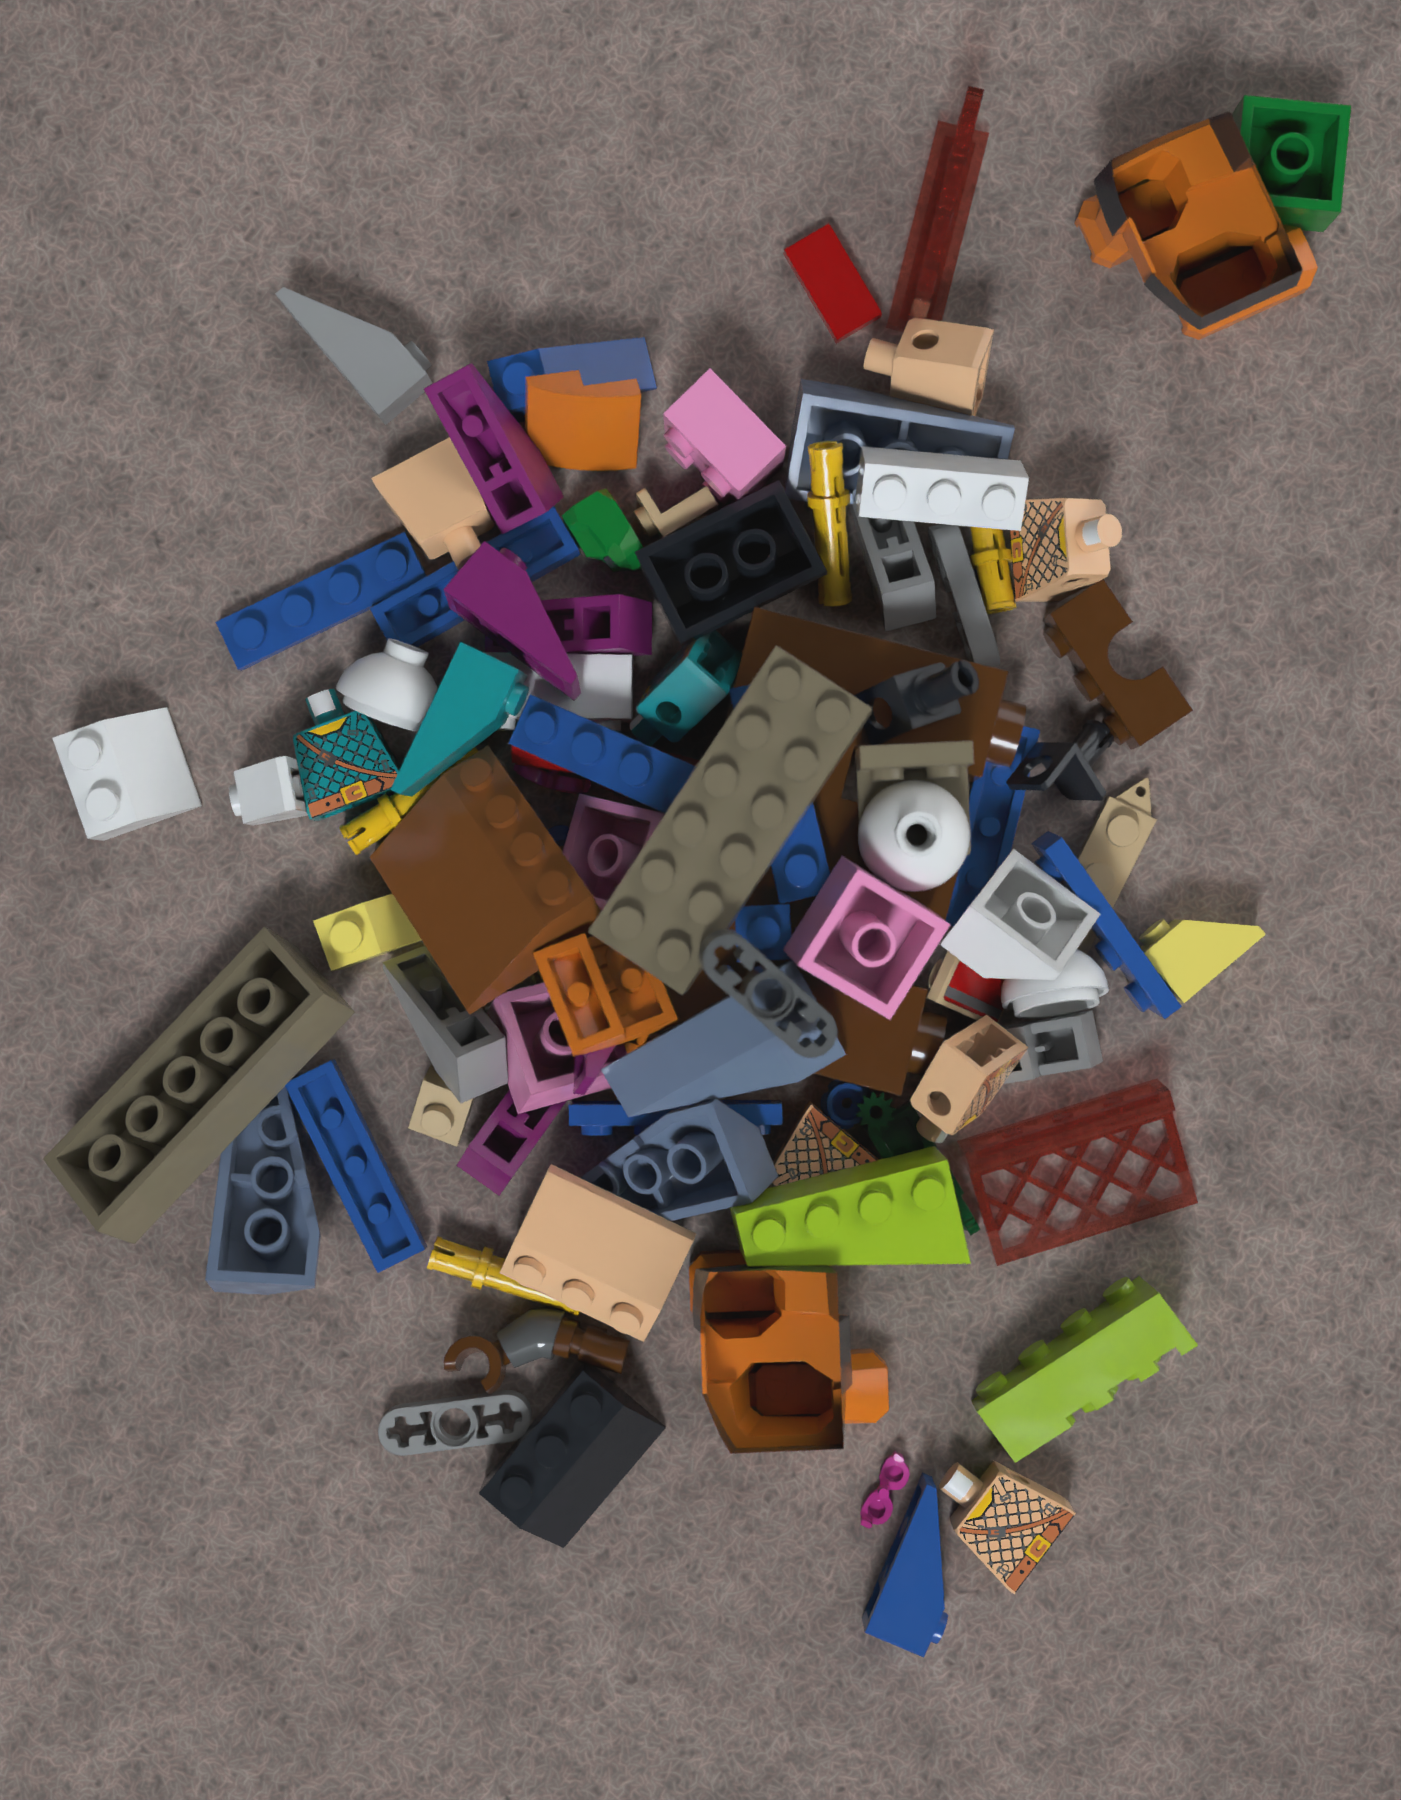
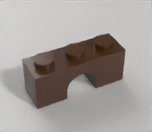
[1043,579,1193,750]

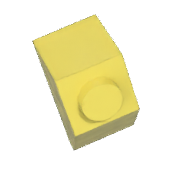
[313,894,421,971]
[1139,918,1266,1003]

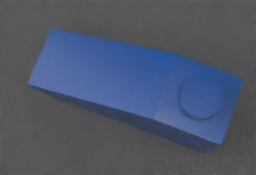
[487,337,657,423]
[862,1472,948,1657]

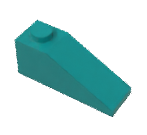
[390,642,529,797]

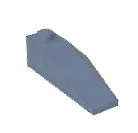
[784,379,1015,504]
[601,959,846,1117]
[205,1087,321,1295]
[580,1099,778,1221]

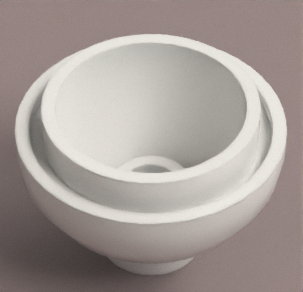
[336,638,438,732]
[858,780,970,891]
[1001,949,1109,1018]

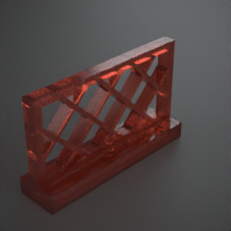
[886,85,989,332]
[957,1078,1198,1266]

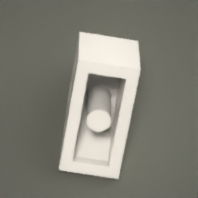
[229,756,308,826]

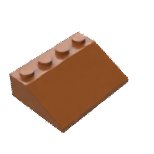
[369,746,601,1015]

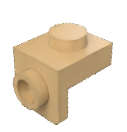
[633,486,718,539]
[408,1064,475,1147]

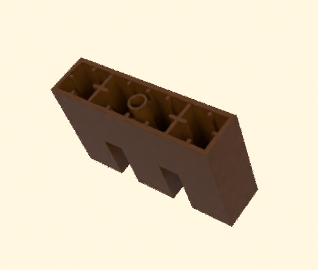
[654,607,1026,1096]

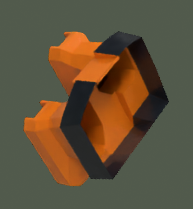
[1075,111,1318,340]
[689,1250,889,1454]

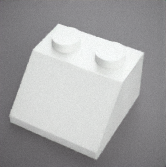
[52,707,202,841]
[940,849,1100,980]

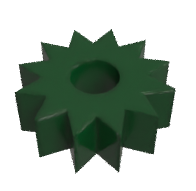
[854,1091,897,1132]

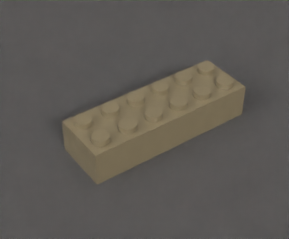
[588,646,872,995]
[43,926,355,1244]

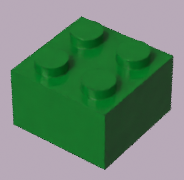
[1232,95,1351,232]

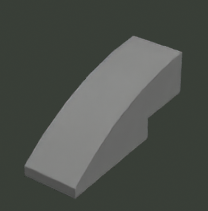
[943,1010,1103,1084]

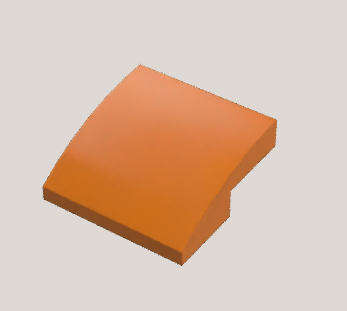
[525,370,642,471]
[533,933,678,1056]

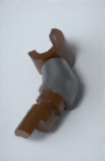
[444,1307,630,1395]

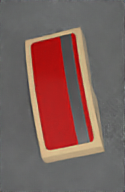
[927,951,1004,1023]

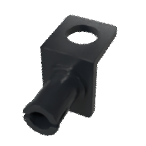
[854,660,979,745]
[1006,720,1114,801]

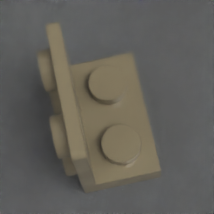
[855,741,974,860]

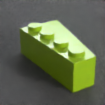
[730,1146,971,1266]
[971,1276,1198,1463]

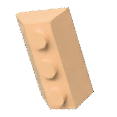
[500,1164,697,1342]

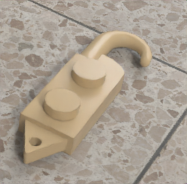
[1077,778,1157,954]

